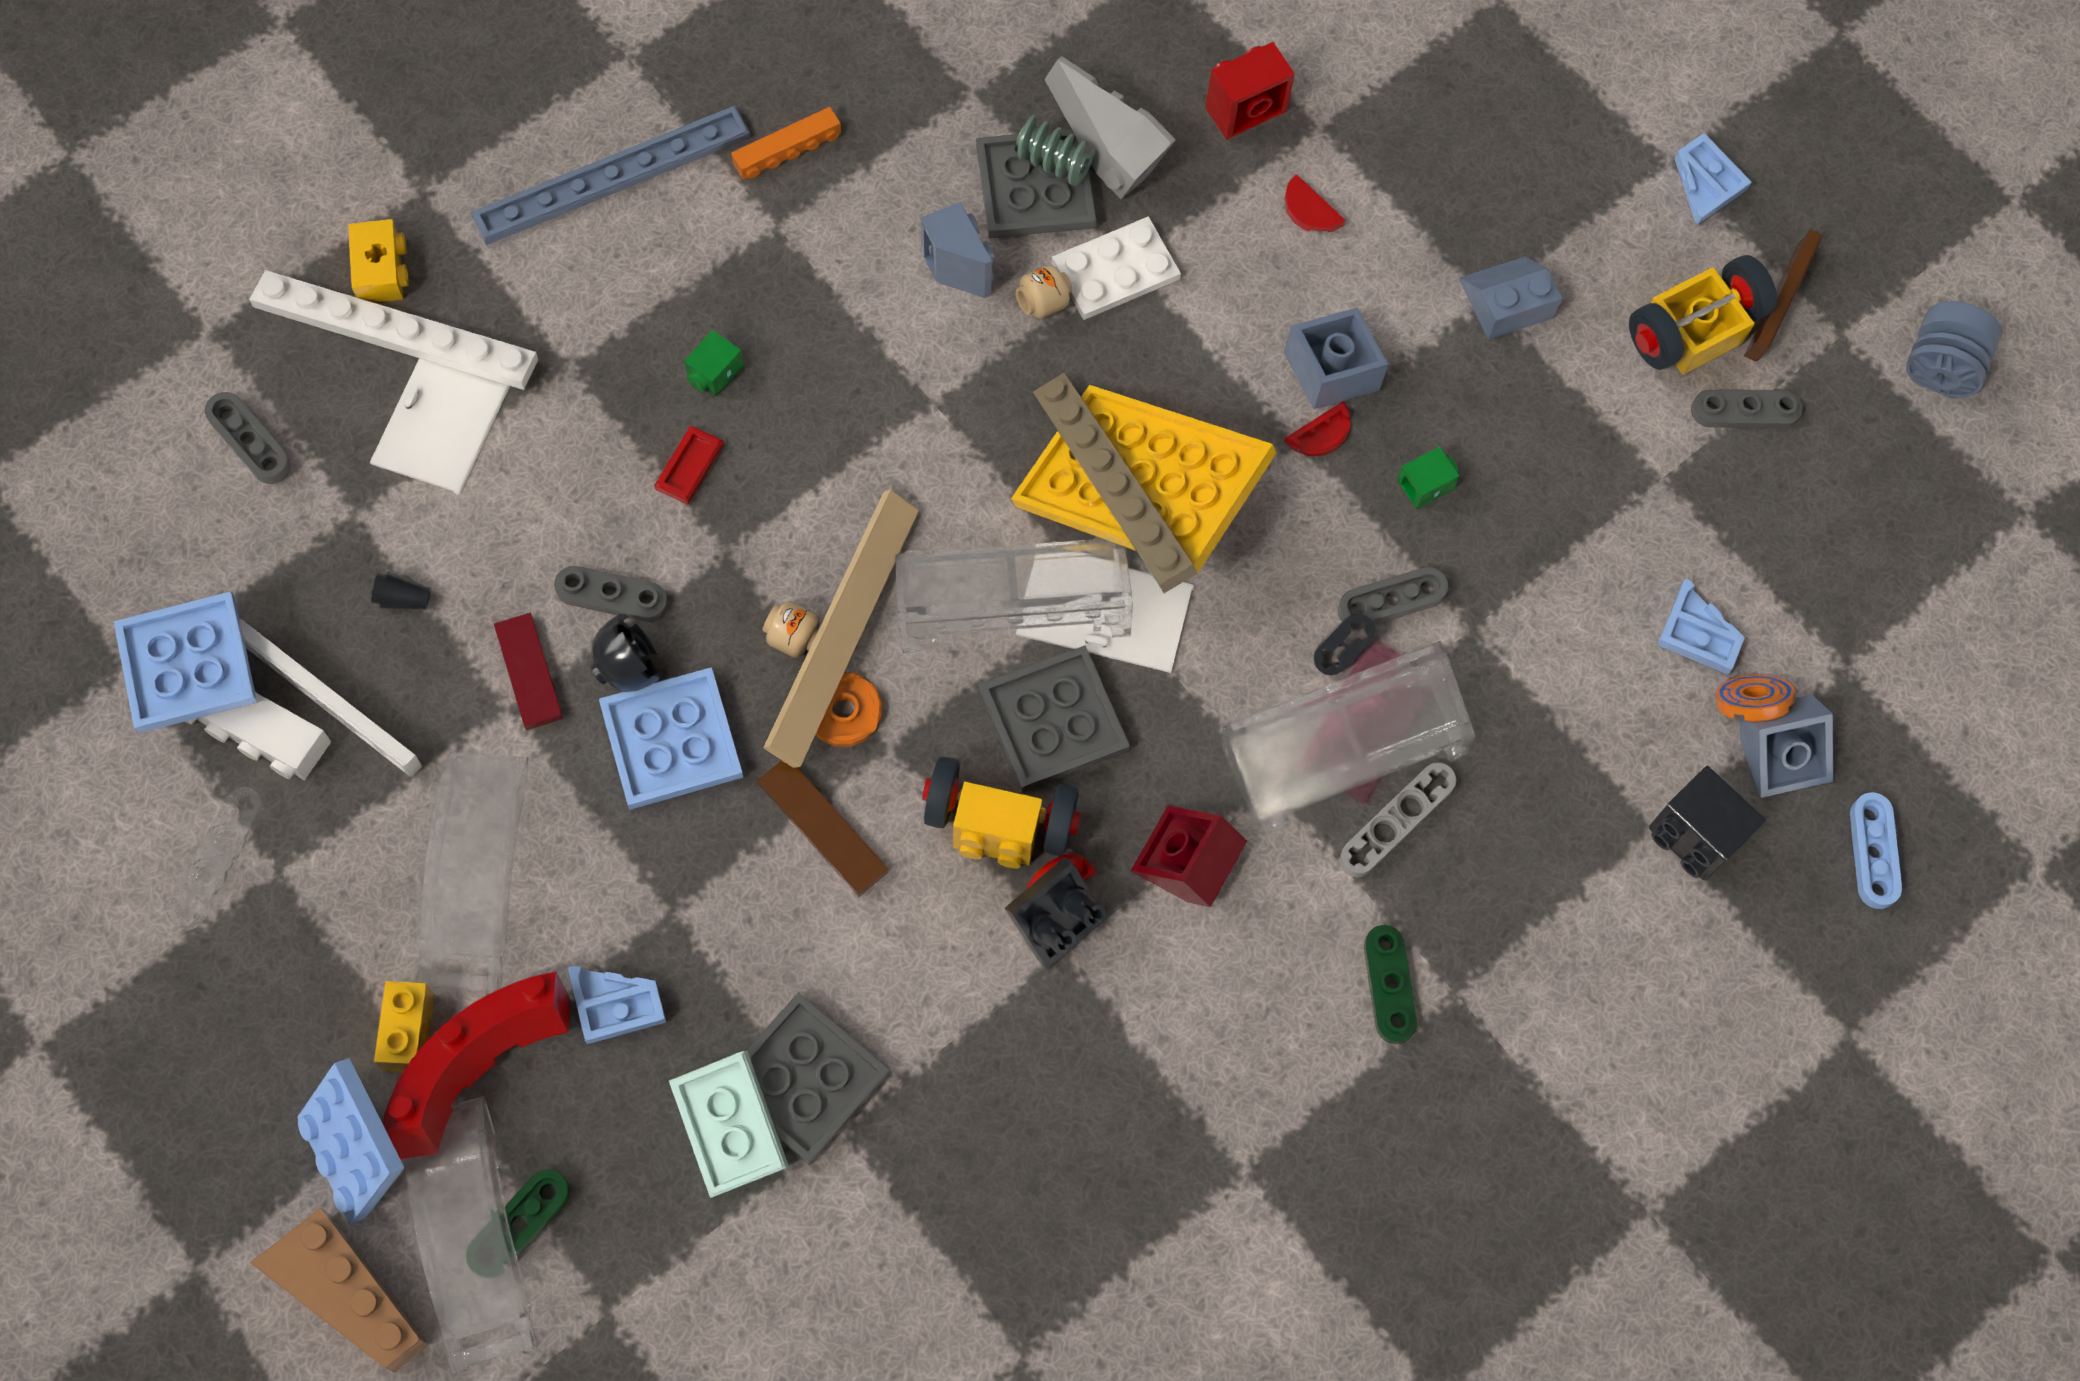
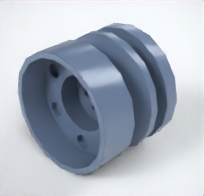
[1906,301,2002,398]

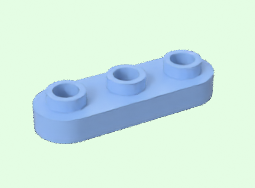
[1850,792,1902,909]

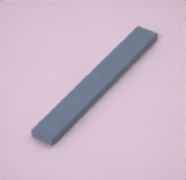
[471,105,751,245]

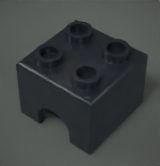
[1649,766,1766,880]

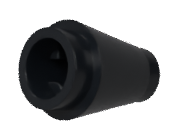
[371,571,431,610]

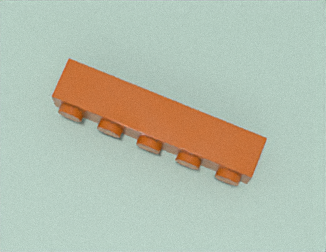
[731,107,841,180]

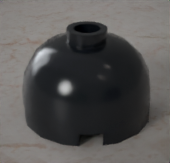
[591,613,665,692]

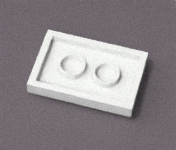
[1052,217,1181,320]

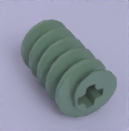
[1015,114,1096,186]

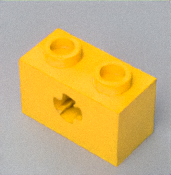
[348,219,409,303]
[374,981,435,1072]

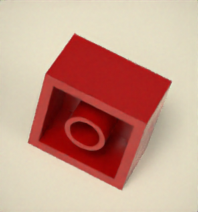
[1205,41,1295,140]

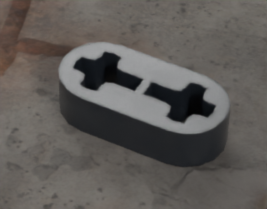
[1313,613,1376,676]

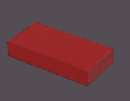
[654,425,724,505]

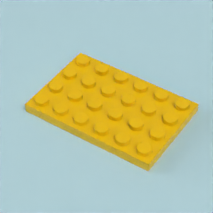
[1011,385,1277,573]

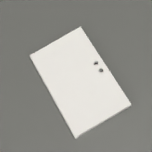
[370,358,510,495]
[1016,547,1194,673]

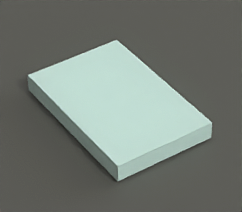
[669,1051,789,1198]

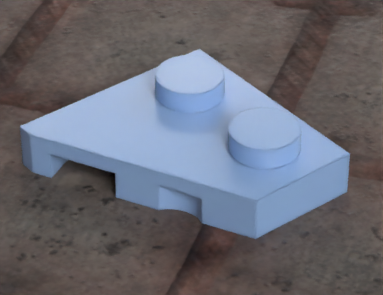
[1674,133,1752,225]
[1657,579,1745,675]
[568,966,666,1044]

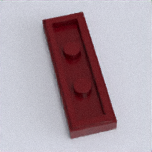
[494,612,563,730]

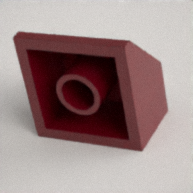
[1130,806,1247,907]

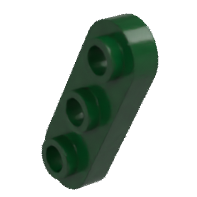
[1364,925,1417,1044]
[467,1170,570,1278]

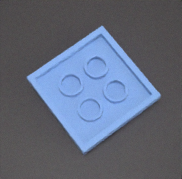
[113,591,257,733]
[599,667,743,810]
[297,1058,404,1225]

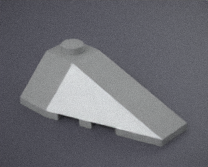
[1045,56,1175,199]

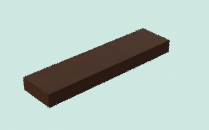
[1744,229,1822,362]
[757,761,889,897]

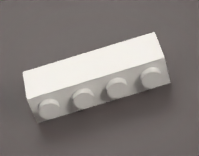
[185,692,331,780]

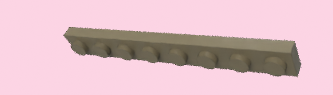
[1033,373,1197,593]

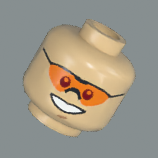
[1016,265,1072,319]
[762,601,819,658]

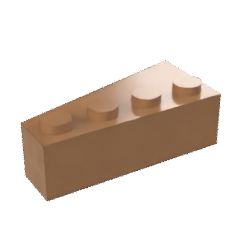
[250,1208,429,1373]

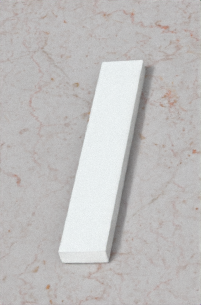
[240,619,422,777]

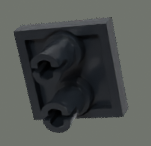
[1004,857,1107,969]

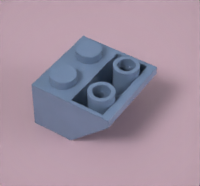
[920,202,995,298]

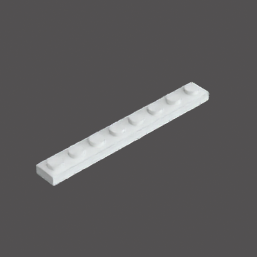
[249,270,538,390]

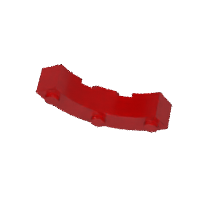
[382,971,571,1159]

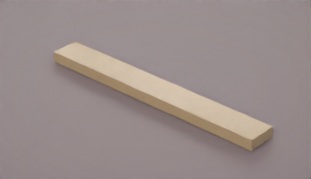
[763,489,919,768]

